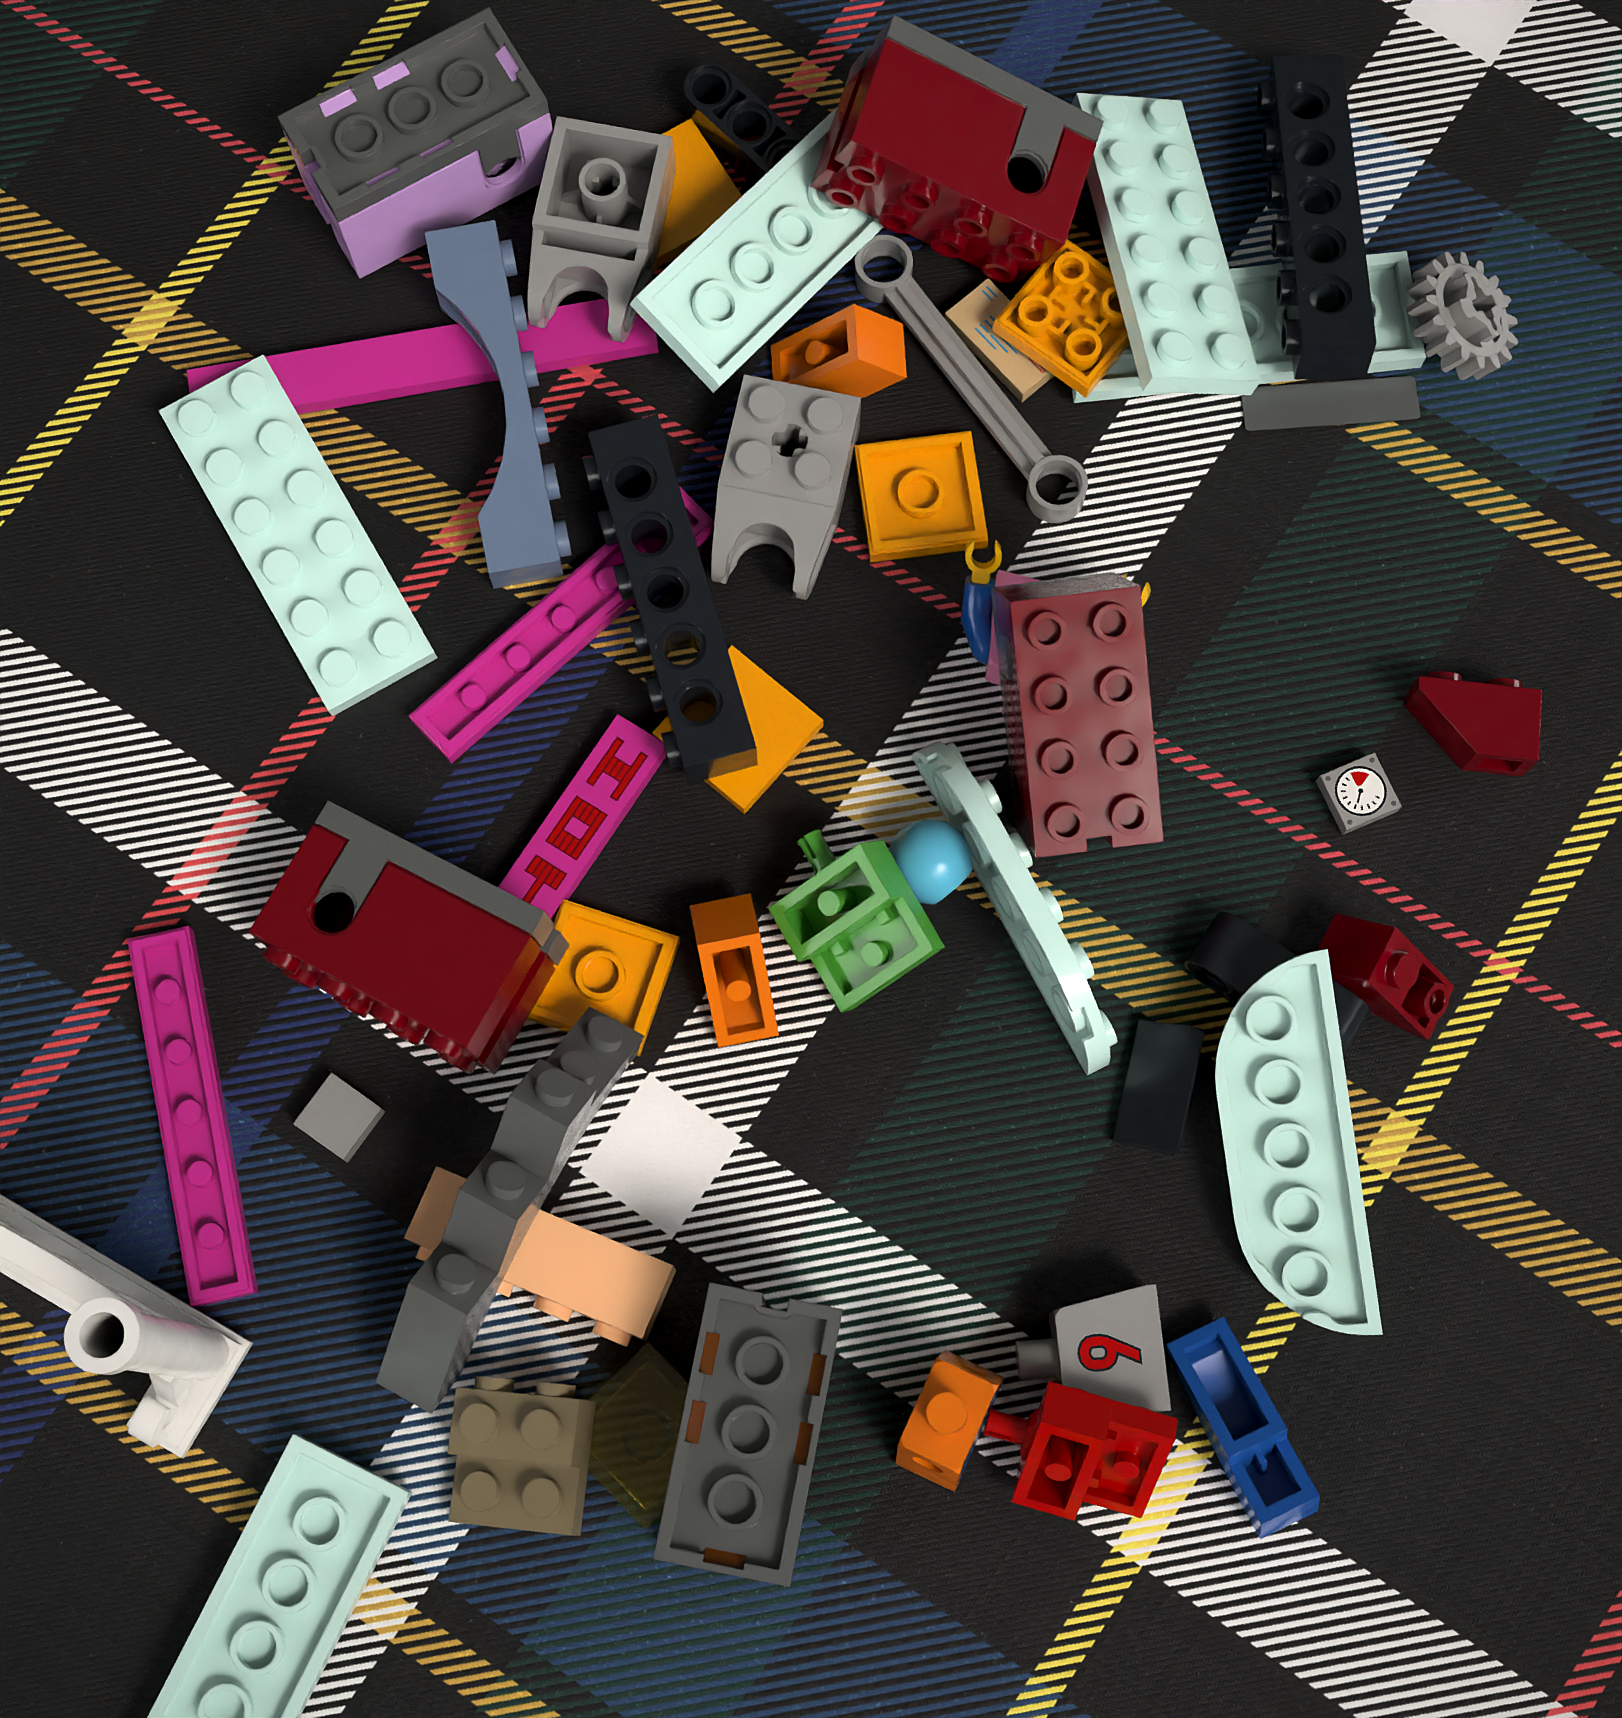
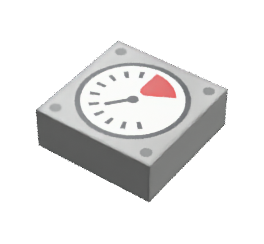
[1316,752,1402,835]

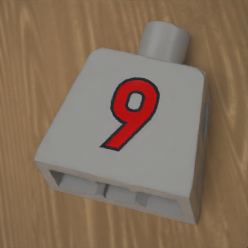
[1015,1284,1171,1412]

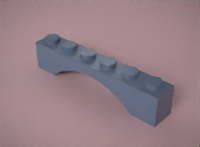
[425,220,572,589]

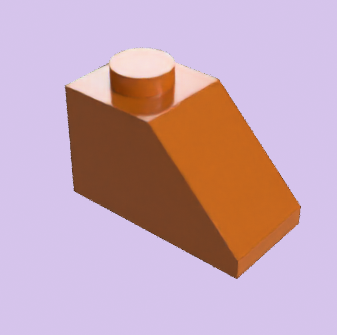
[771,304,907,398]
[690,893,779,1048]

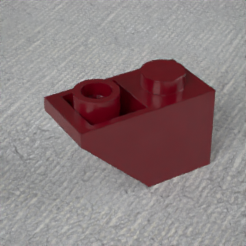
[1405,671,1542,777]
[1317,913,1455,1040]

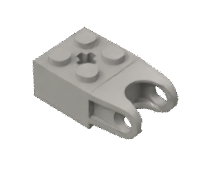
[528,116,676,343]
[711,374,861,600]

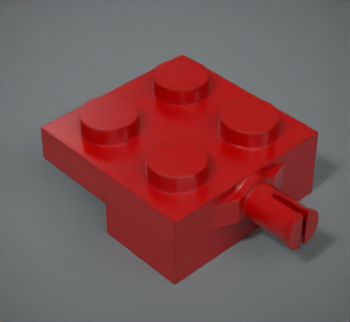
[983,1381,1178,1521]

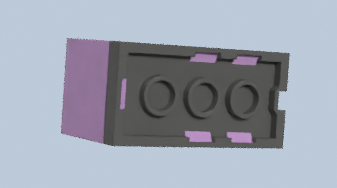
[277,7,553,278]

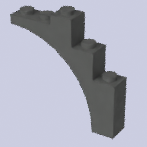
[376,1006,644,1414]

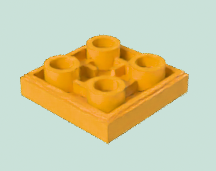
[992,239,1130,398]

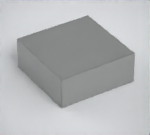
[293,1073,386,1163]

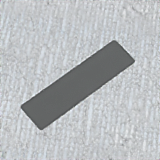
[1241,376,1420,431]

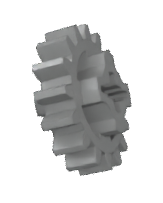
[1406,252,1518,381]

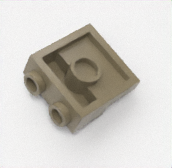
[447,1376,596,1536]

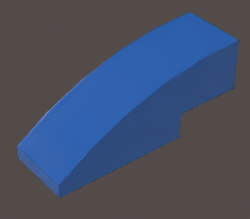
[1166,1317,1320,1539]

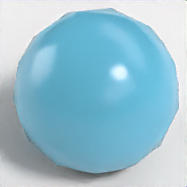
[889,819,973,905]

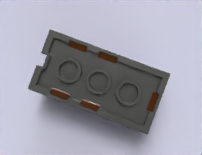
[653,1283,843,1587]

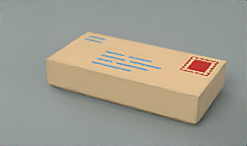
[944,278,1054,403]

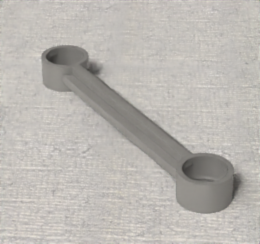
[855,235,1088,523]

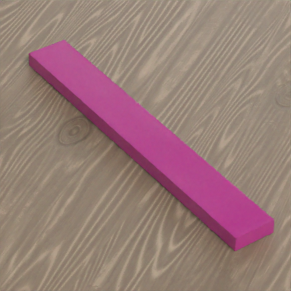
[187,298,659,415]

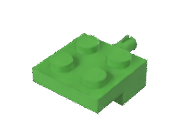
[768,829,945,1013]

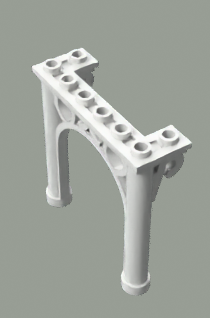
[0,1194,253,1458]

